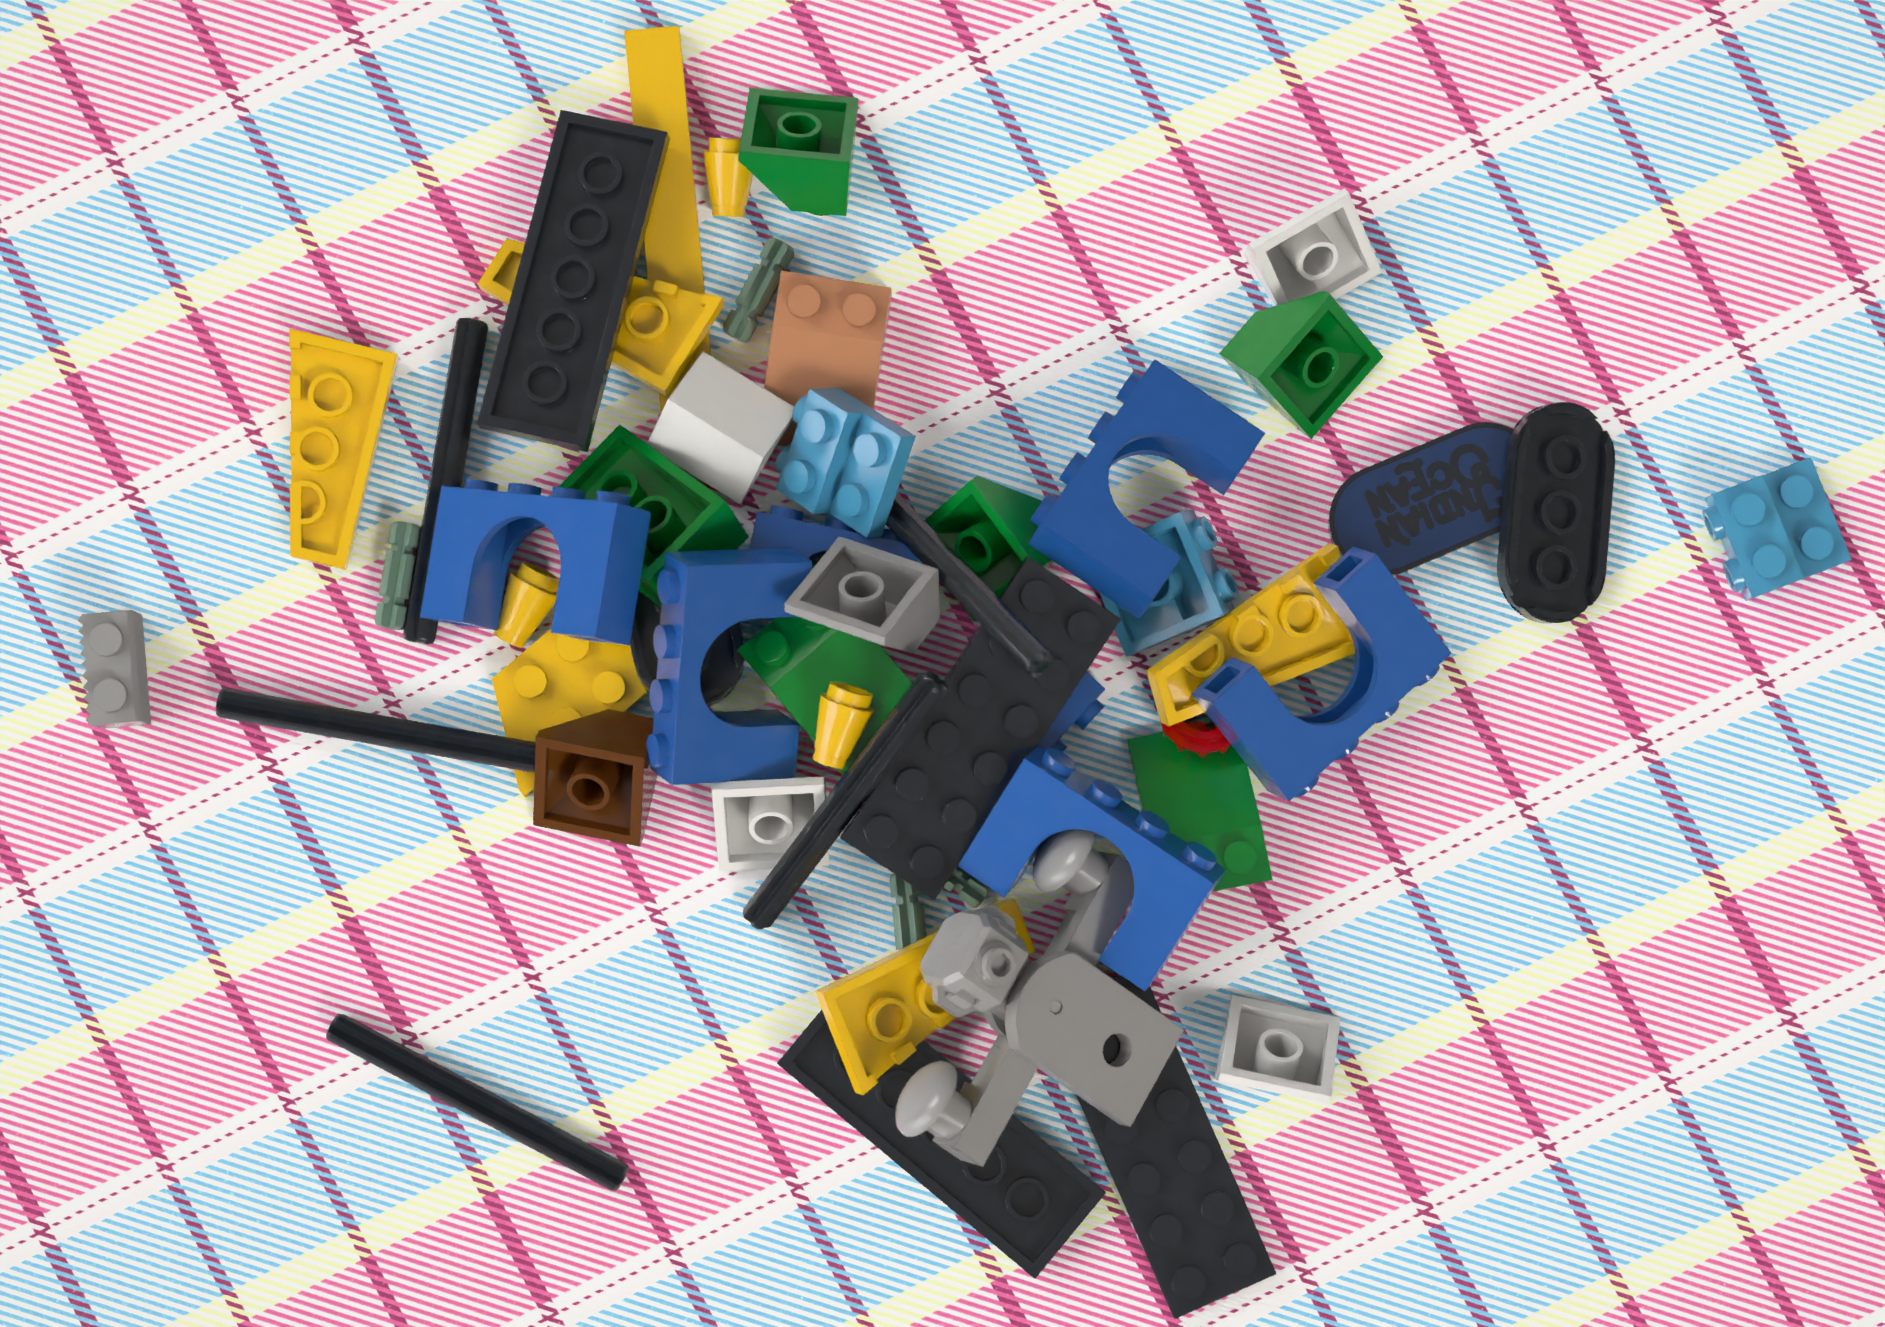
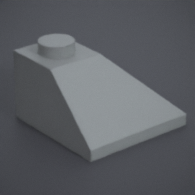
[784,536,940,653]

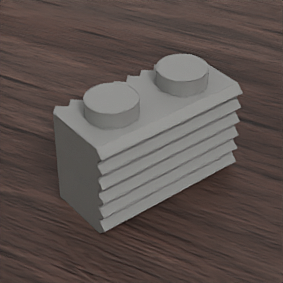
[77,610,151,729]

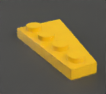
[478,238,725,397]
[289,328,399,570]
[1146,543,1355,726]
[815,898,1035,1095]

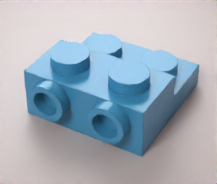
[776,388,916,538]
[1702,457,1852,601]
[1099,509,1239,657]

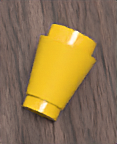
[703,138,753,217]
[493,561,560,648]
[812,681,874,769]

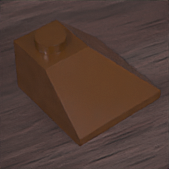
[533,709,658,847]

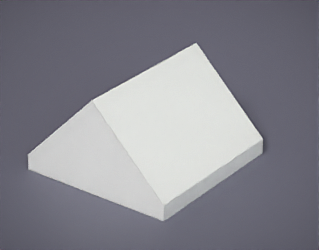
[1244,188,1382,306]
[647,351,794,504]
[712,777,830,871]
[1214,995,1341,1104]

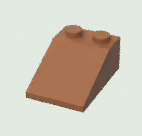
[764,271,892,447]

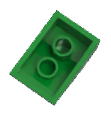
[550,424,749,607]
[737,617,912,775]
[1127,722,1273,892]

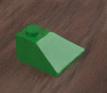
[738,88,859,216]
[1219,291,1383,439]
[925,476,1054,622]

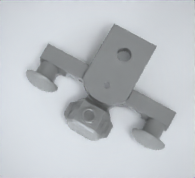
[895,829,1184,1166]

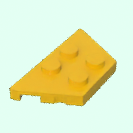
[492,629,648,797]

